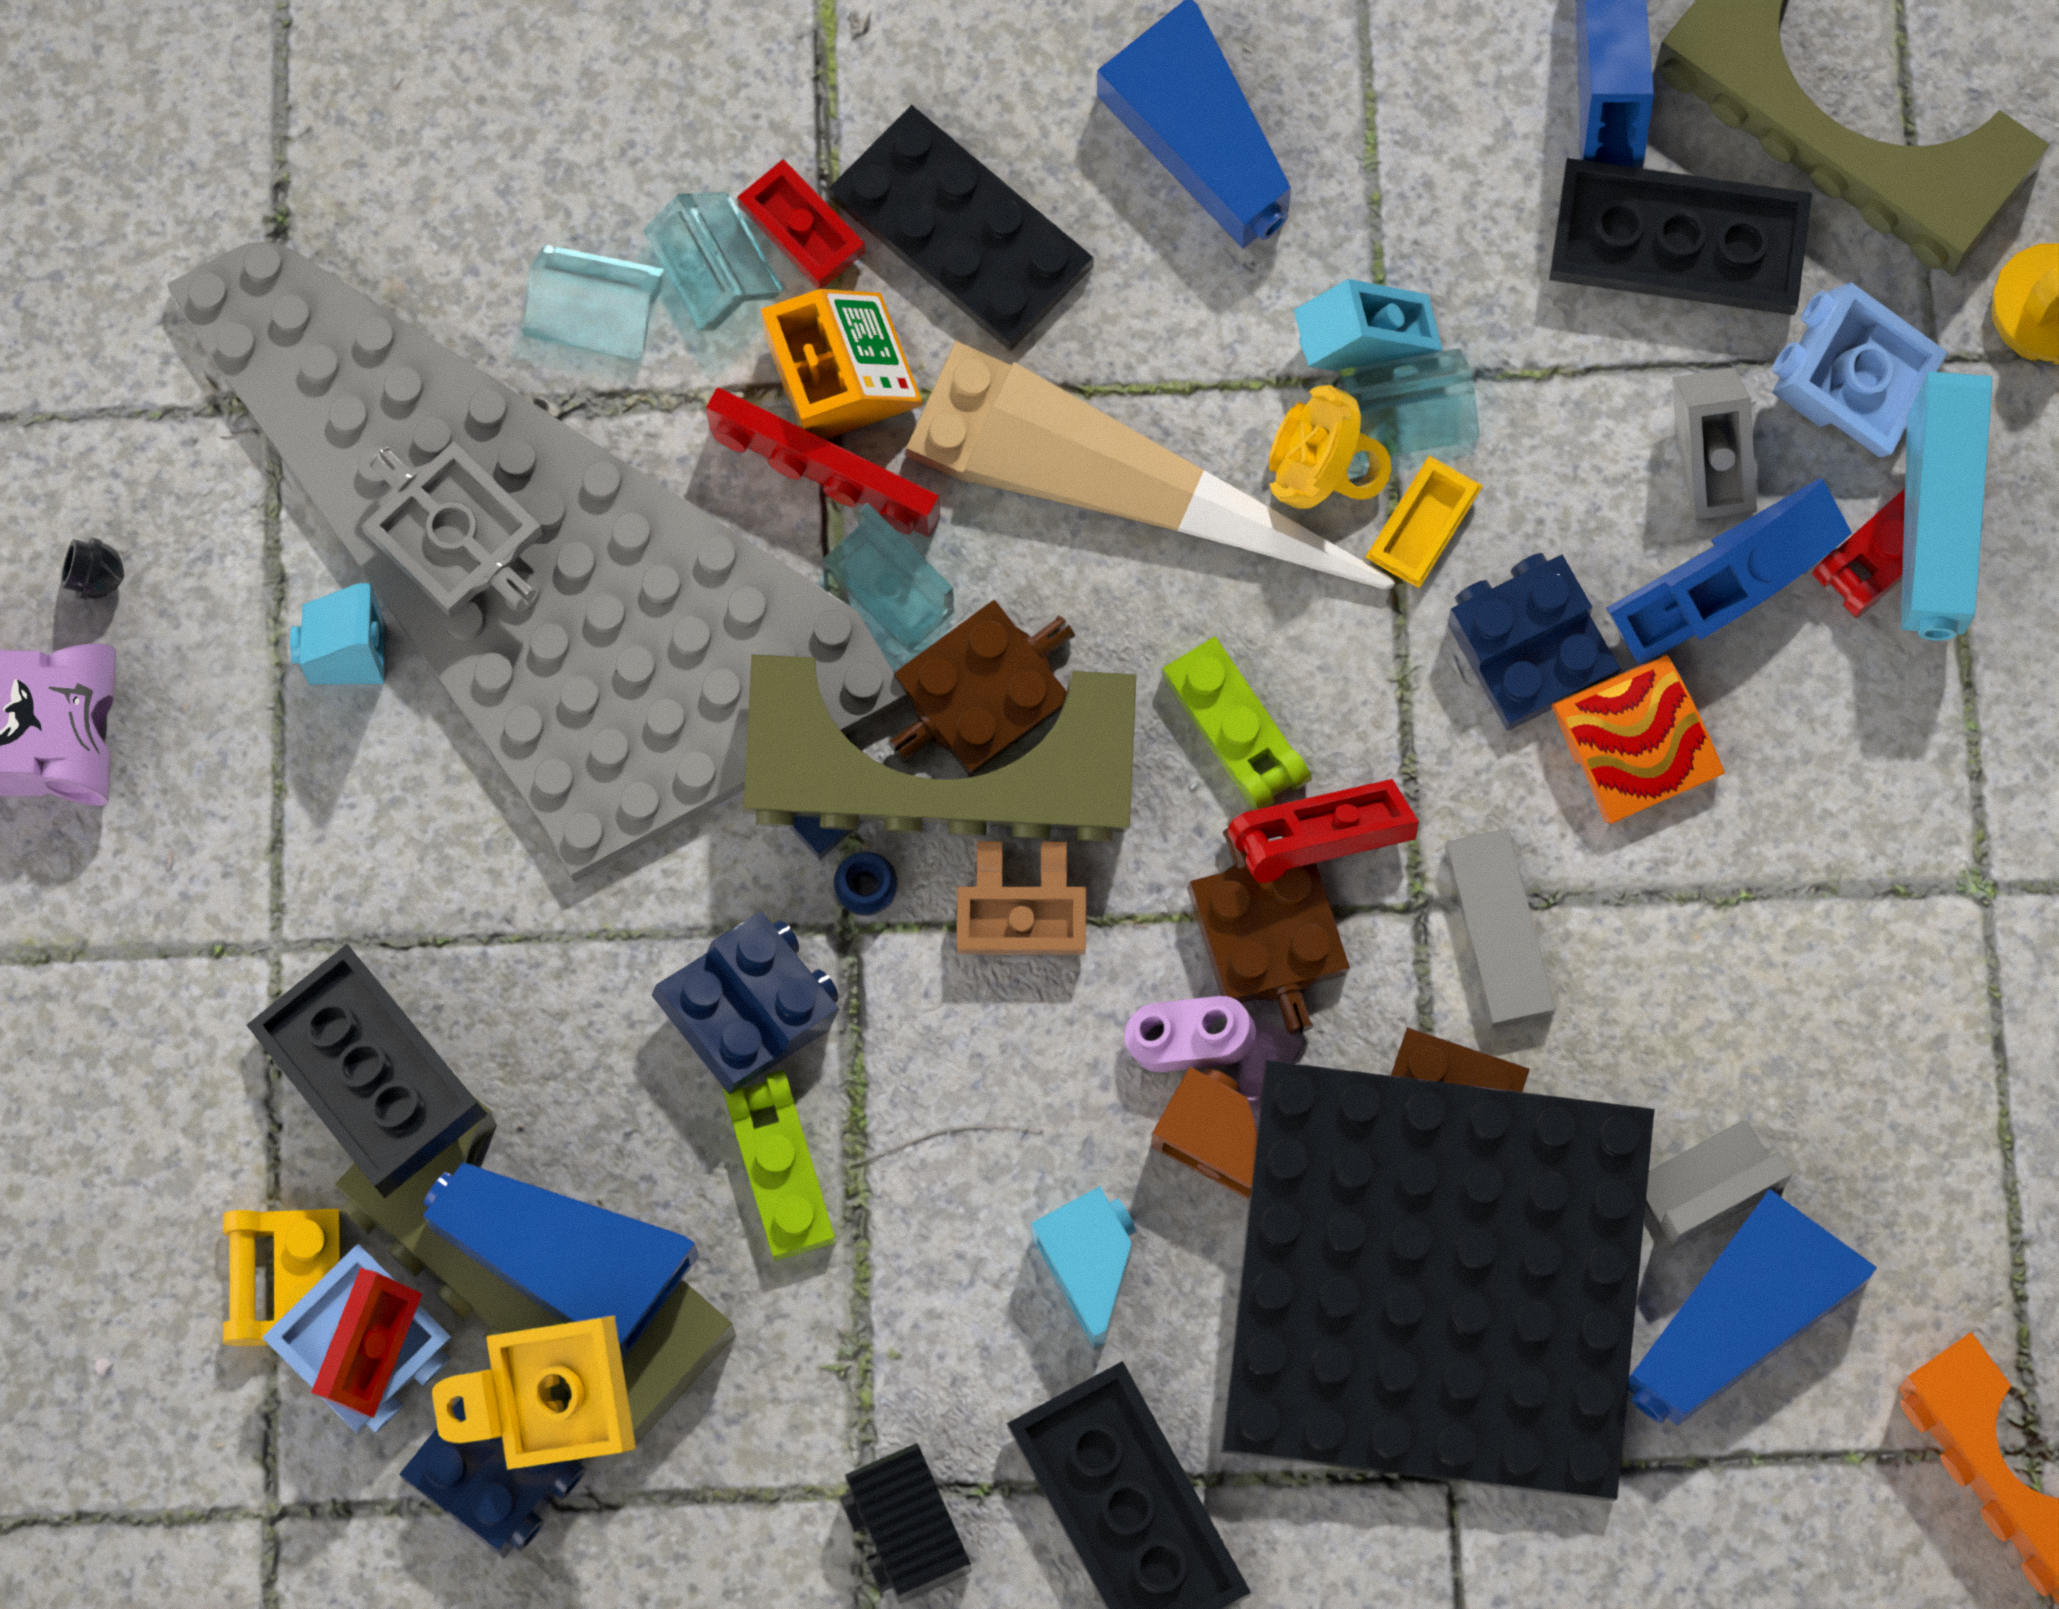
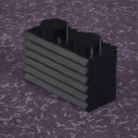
[838,1443,972,1604]

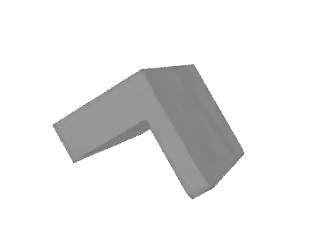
[1646,1121,1793,1249]

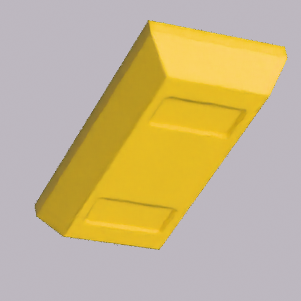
[1365,455,1483,589]

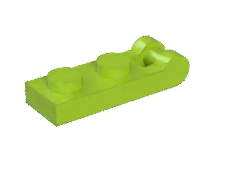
[1162,636,1312,810]
[722,1069,836,1262]

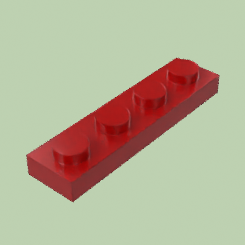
[705,387,941,538]

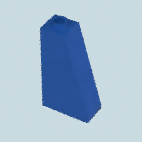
[1097,0,1291,249]
[1576,0,1654,168]
[423,1162,699,1362]
[1628,1189,1877,1426]

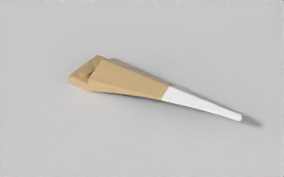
[904,340,1395,590]

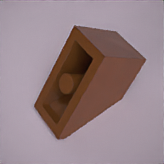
[1150,1066,1258,1200]

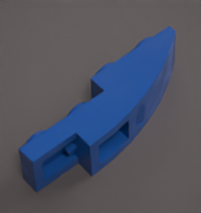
[1606,477,1852,666]

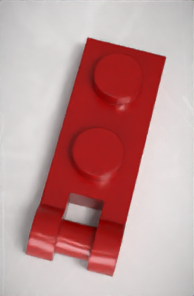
[1811,488,1905,619]
[1227,779,1419,883]

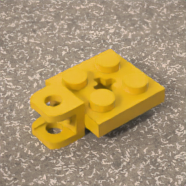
[432,1316,636,1469]

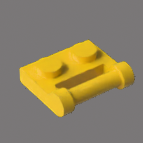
[223,1208,343,1346]

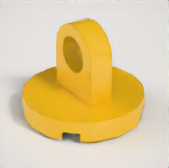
[1991,243,2059,365]
[1268,385,1392,509]

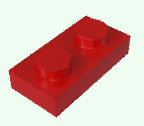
[737,159,866,289]
[311,1268,422,1418]

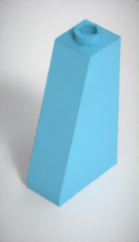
[1901,371,1992,641]

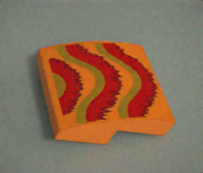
[1551,655,1725,824]

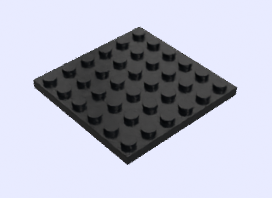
[1221,1060,1655,1502]

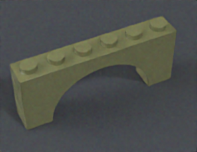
[1655,0,2050,277]
[743,654,1137,843]
[335,1094,736,1452]

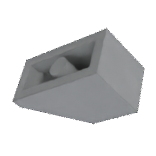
[1672,368,1757,521]

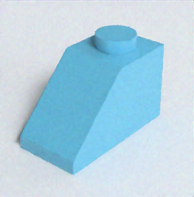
[1294,279,1443,374]
[290,583,386,685]
[1031,1186,1137,1349]

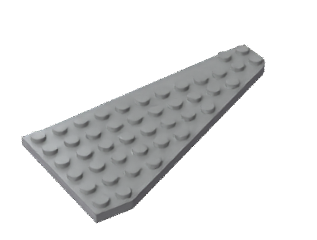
[167,242,907,882]

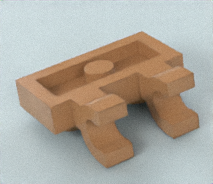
[957,841,1086,955]

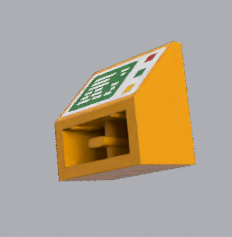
[761,289,923,439]

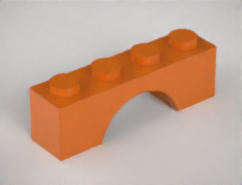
[1898,1332,2059,1605]

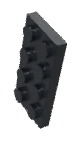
[828,104,1094,352]
[1549,158,1812,315]
[246,944,488,1198]
[1007,1361,1251,1609]

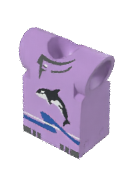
[0,644,116,806]

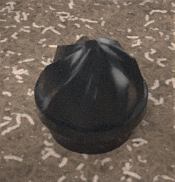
[61,537,124,600]

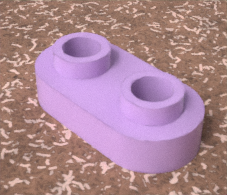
[1124,996,1256,1072]

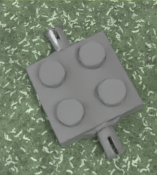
[362,442,543,618]

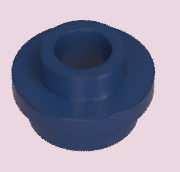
[833,852,898,916]

